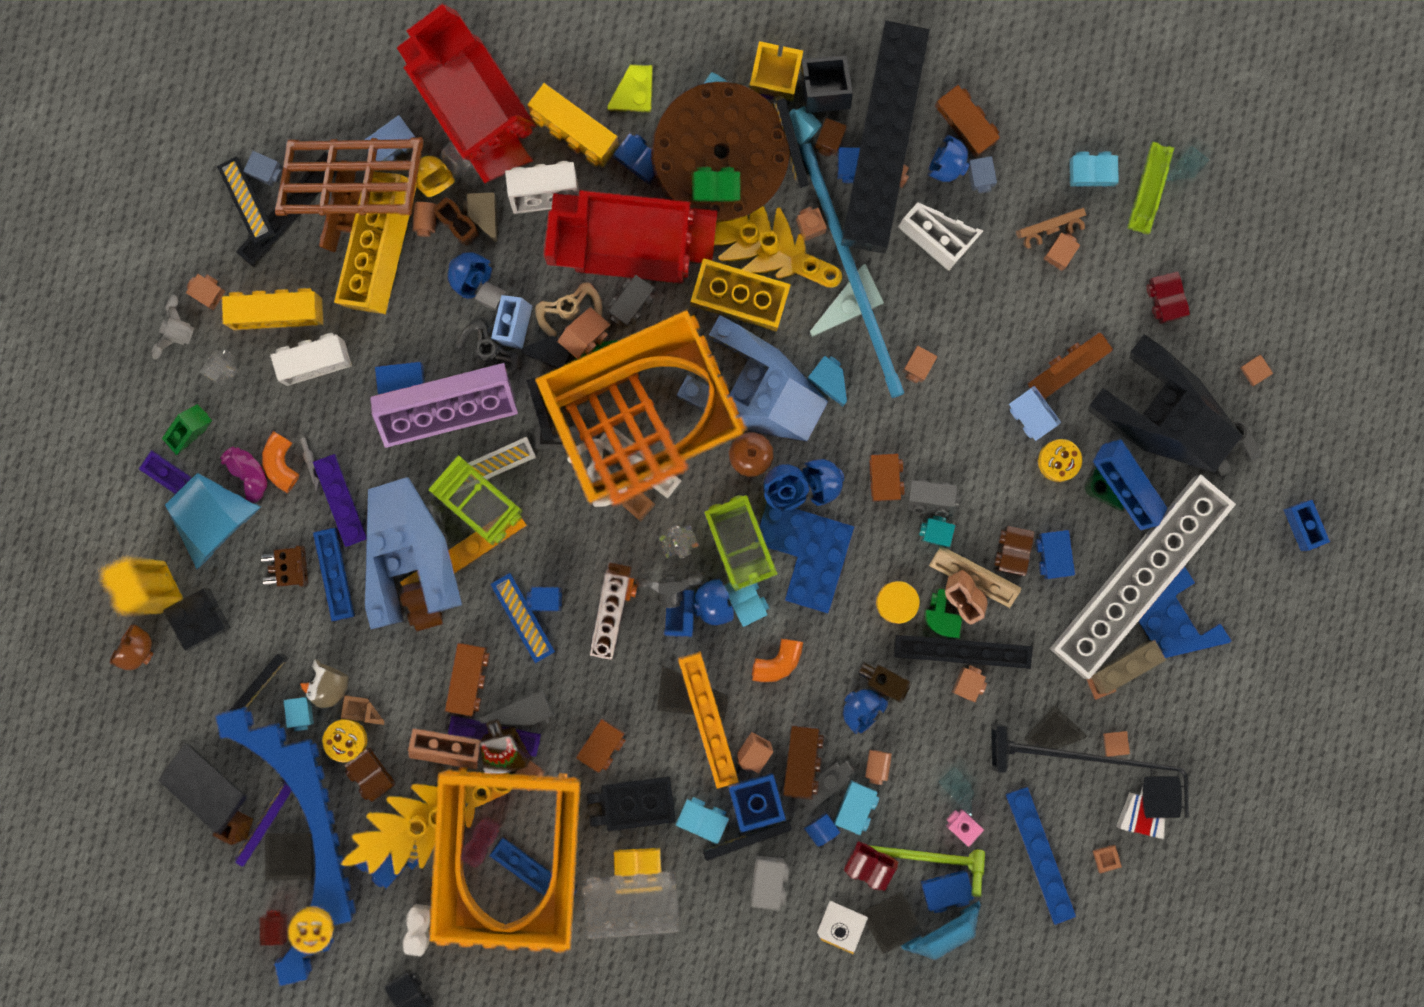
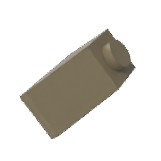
[463,192,498,241]

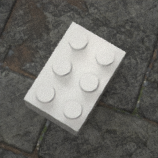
[505,161,579,214]
[270,333,352,386]

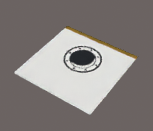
[817,901,868,954]

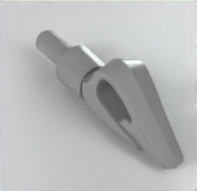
[300,437,320,491]

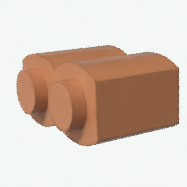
[945,570,988,625]

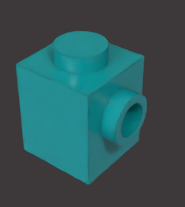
[919,515,955,548]

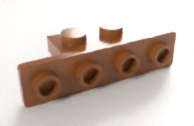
[319,160,361,253]
[1027,333,1113,399]

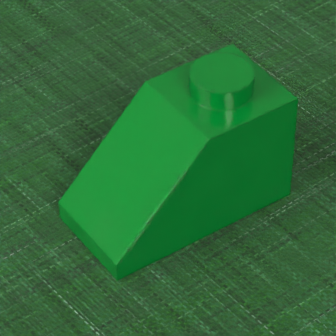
[162,404,212,456]

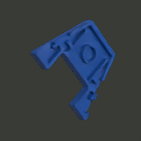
[1138,566,1231,658]

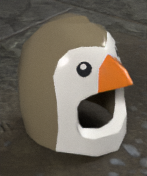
[300,659,349,708]

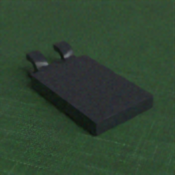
[586,776,676,831]

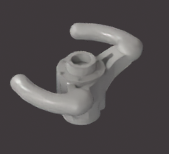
[151,295,194,360]

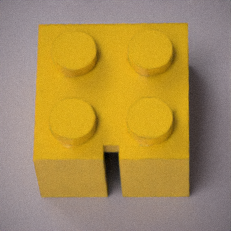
[749,41,803,101]

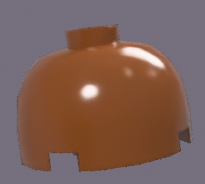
[729,432,774,477]
[109,624,154,670]

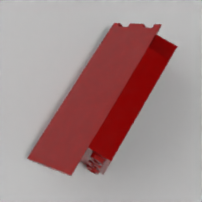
[396,3,537,183]
[544,190,717,284]

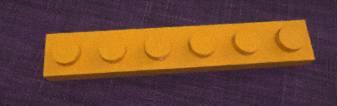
[400,513,527,586]
[678,652,739,788]

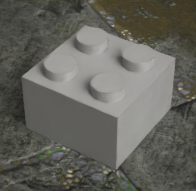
[750,855,789,910]

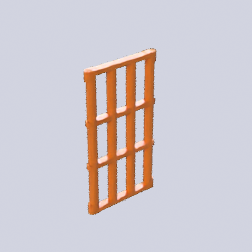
[564,372,688,505]

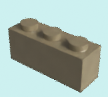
[1091,640,1166,694]

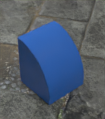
[804,812,840,847]

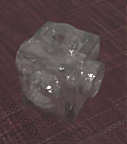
[441,142,474,178]
[658,524,699,559]

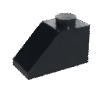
[521,335,572,369]

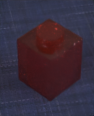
[260,910,287,946]

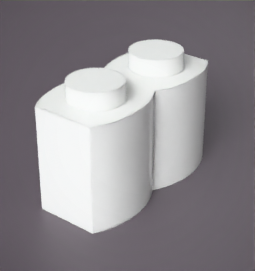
[403,904,432,956]

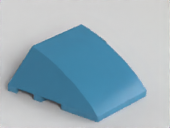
[165,473,261,569]
[901,901,981,960]

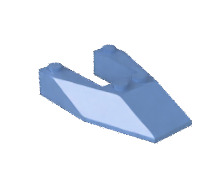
[677,315,828,441]
[365,477,462,629]

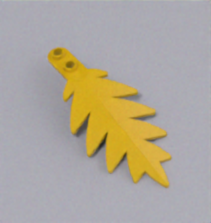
[714,206,842,288]
[342,772,513,875]

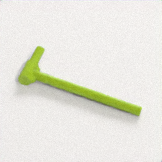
[869,845,985,897]

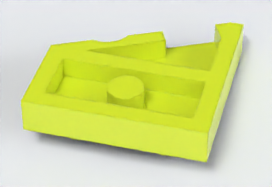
[608,65,652,112]

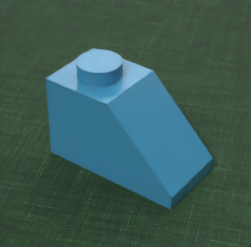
[807,356,847,407]

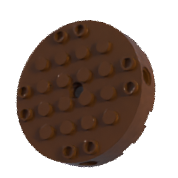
[651,82,789,222]

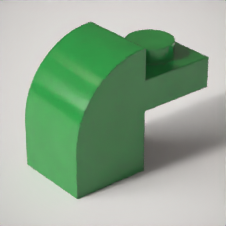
[924,589,962,638]

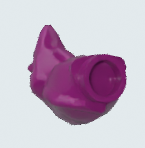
[220,446,268,504]

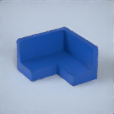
[664,590,694,637]

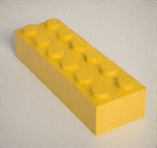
[334,172,418,314]
[101,558,183,614]

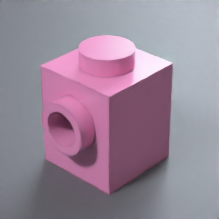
[946,809,984,847]

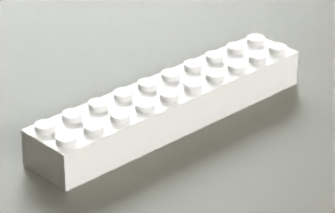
[1050,475,1236,679]

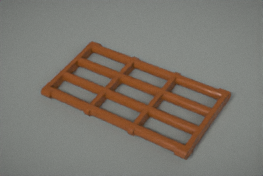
[275,137,423,216]

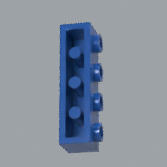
[1093,439,1168,530]

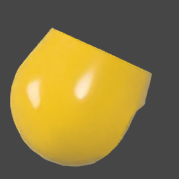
[417,156,455,197]

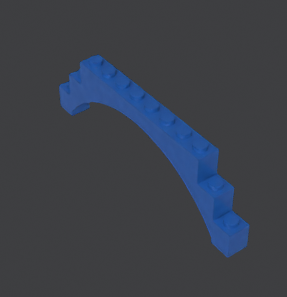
[216,707,356,986]

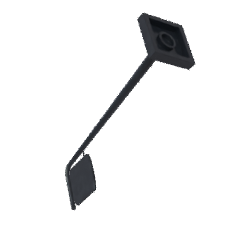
[991,723,1189,818]

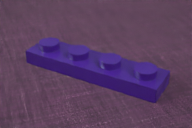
[313,454,367,547]

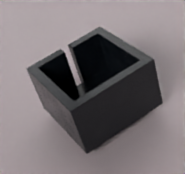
[800,55,853,113]
[163,588,231,651]

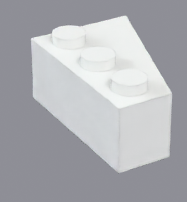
[898,203,983,271]

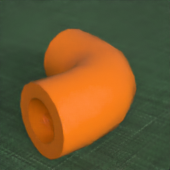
[262,431,300,493]
[752,639,803,682]

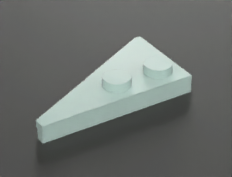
[810,264,884,337]

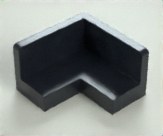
[526,374,571,441]

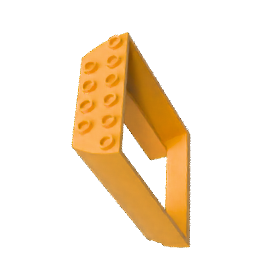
[535,310,746,504]
[430,767,580,952]

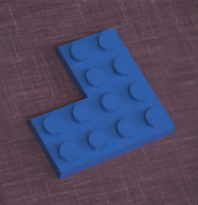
[755,503,854,613]

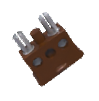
[261,545,308,587]

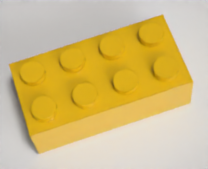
[528,83,619,167]
[690,258,791,332]
[222,288,324,330]

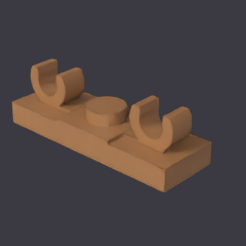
[1016,208,1086,249]

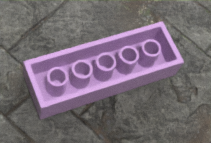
[371,363,518,448]

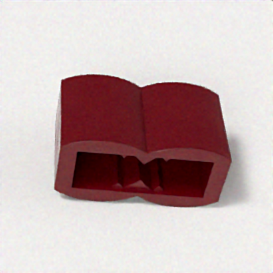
[1146,271,1190,324]
[844,841,899,891]

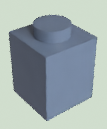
[244,151,282,187]
[968,156,997,193]

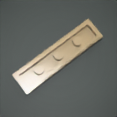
[929,545,1021,608]

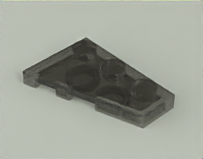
[657,665,728,718]

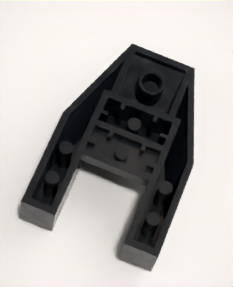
[1089,334,1242,473]

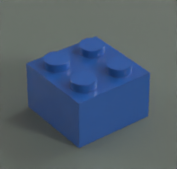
[728,773,786,832]

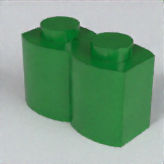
[692,167,740,202]

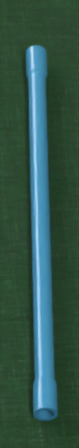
[799,143,905,398]

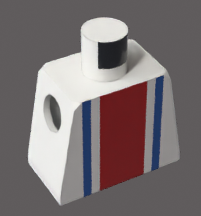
[1116,785,1165,839]

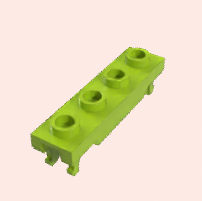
[1127,142,1174,235]

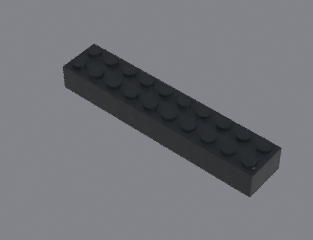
[841,20,930,254]

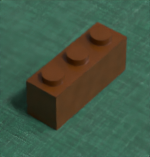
[783,726,824,800]

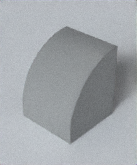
[475,282,508,312]

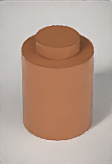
[413,202,436,237]
[865,750,892,785]

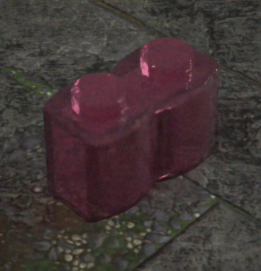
[461,816,501,868]

